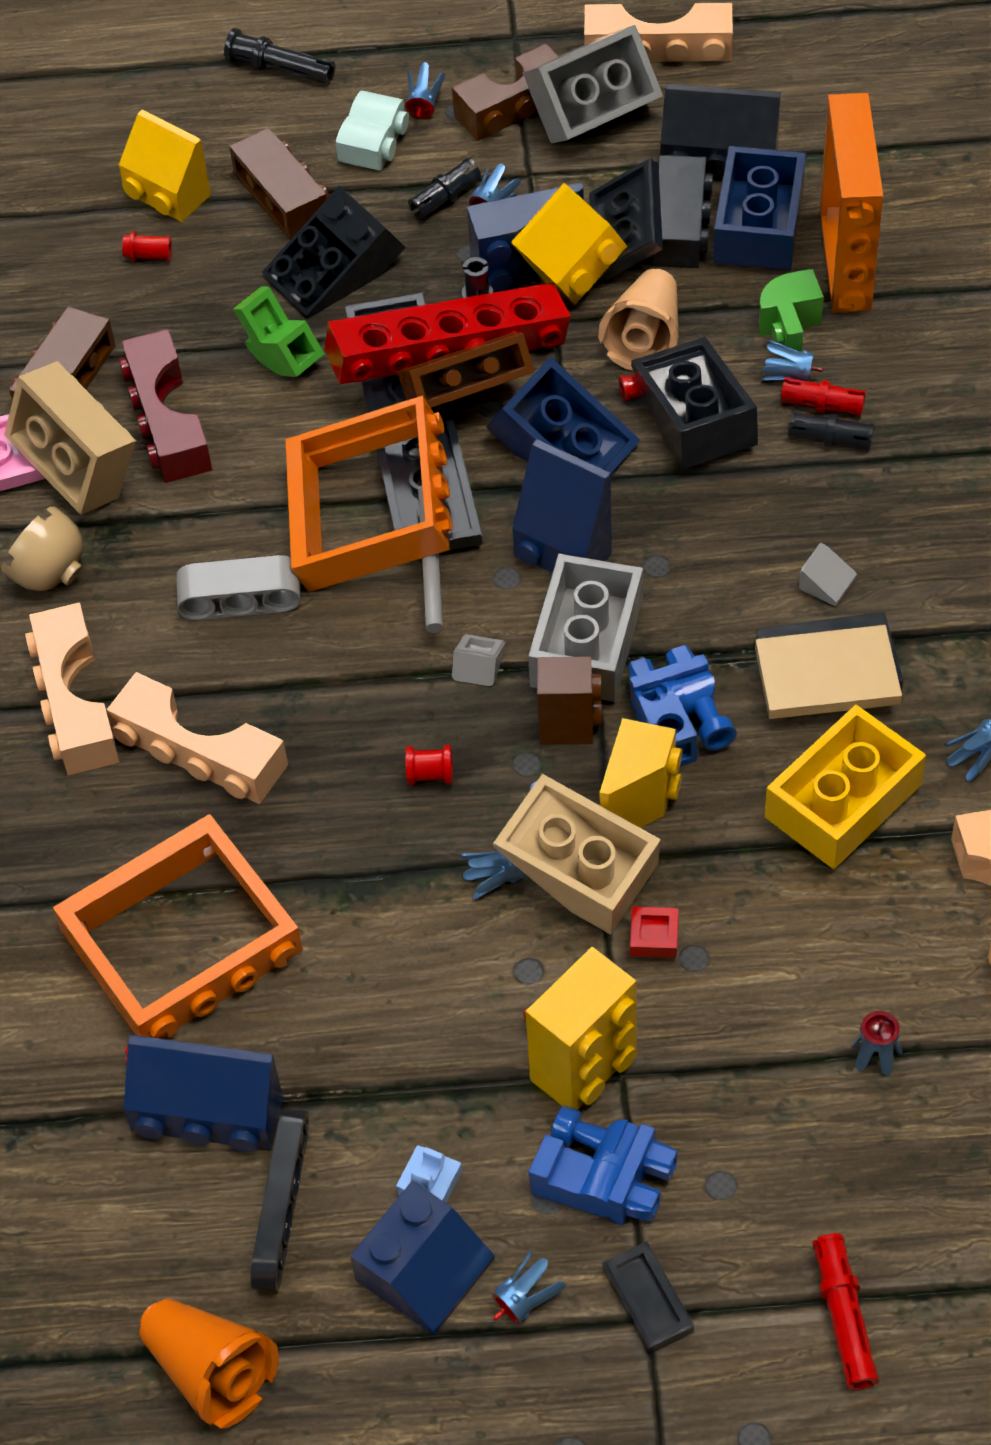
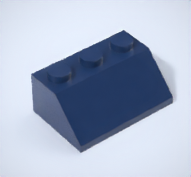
[124,1035,284,1152]

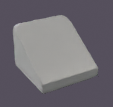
[799,543,857,606]
[452,634,506,686]

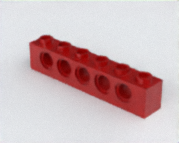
[324,283,571,385]

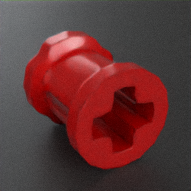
[405,745,453,786]

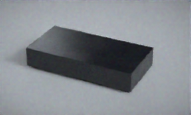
[602,1241,694,1354]

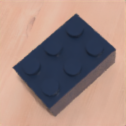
[713,146,806,270]

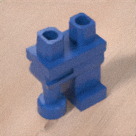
[628,645,737,766]
[528,1105,678,1226]

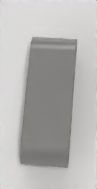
[176,555,300,620]

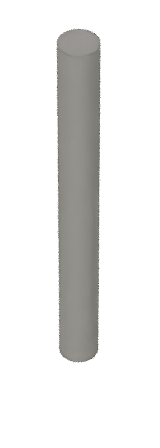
[418,485,443,633]

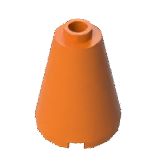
[139,1298,279,1429]

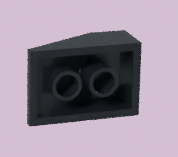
[631,337,758,470]

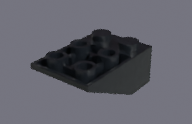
[262,186,406,318]

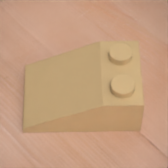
[493,774,661,935]

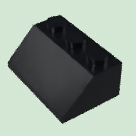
[660,83,781,177]

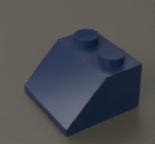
[350,1180,495,1336]

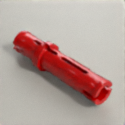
[812,1233,880,1391]

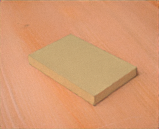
[755,625,902,719]

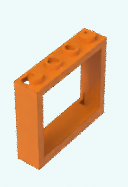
[819,93,883,313]
[285,395,453,592]
[53,814,303,1039]

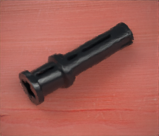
[224,28,336,85]

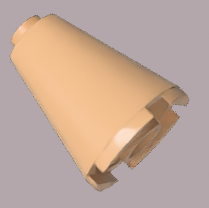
[598,269,679,370]

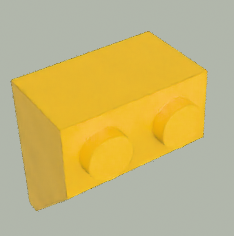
[119,110,211,222]
[511,183,627,305]
[600,718,682,828]

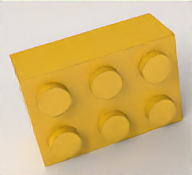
[764,704,926,869]
[525,947,637,1110]

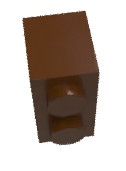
[537,656,602,745]

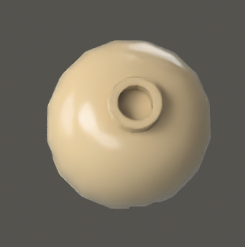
[1,506,83,591]

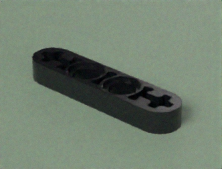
[251,1109,309,1291]

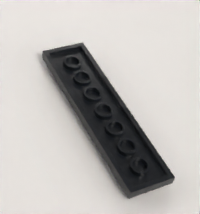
[345,293,483,551]

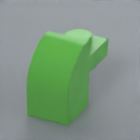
[759,269,824,359]
[233,286,325,377]

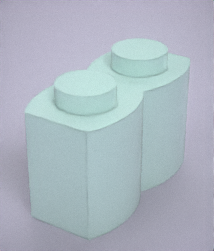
[336,90,409,171]

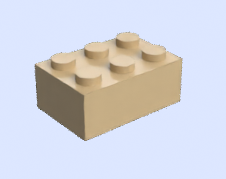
[4,361,136,515]

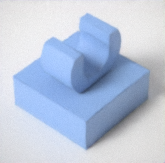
[396,1145,462,1203]

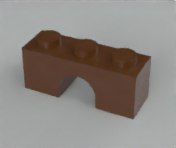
[452,44,559,141]

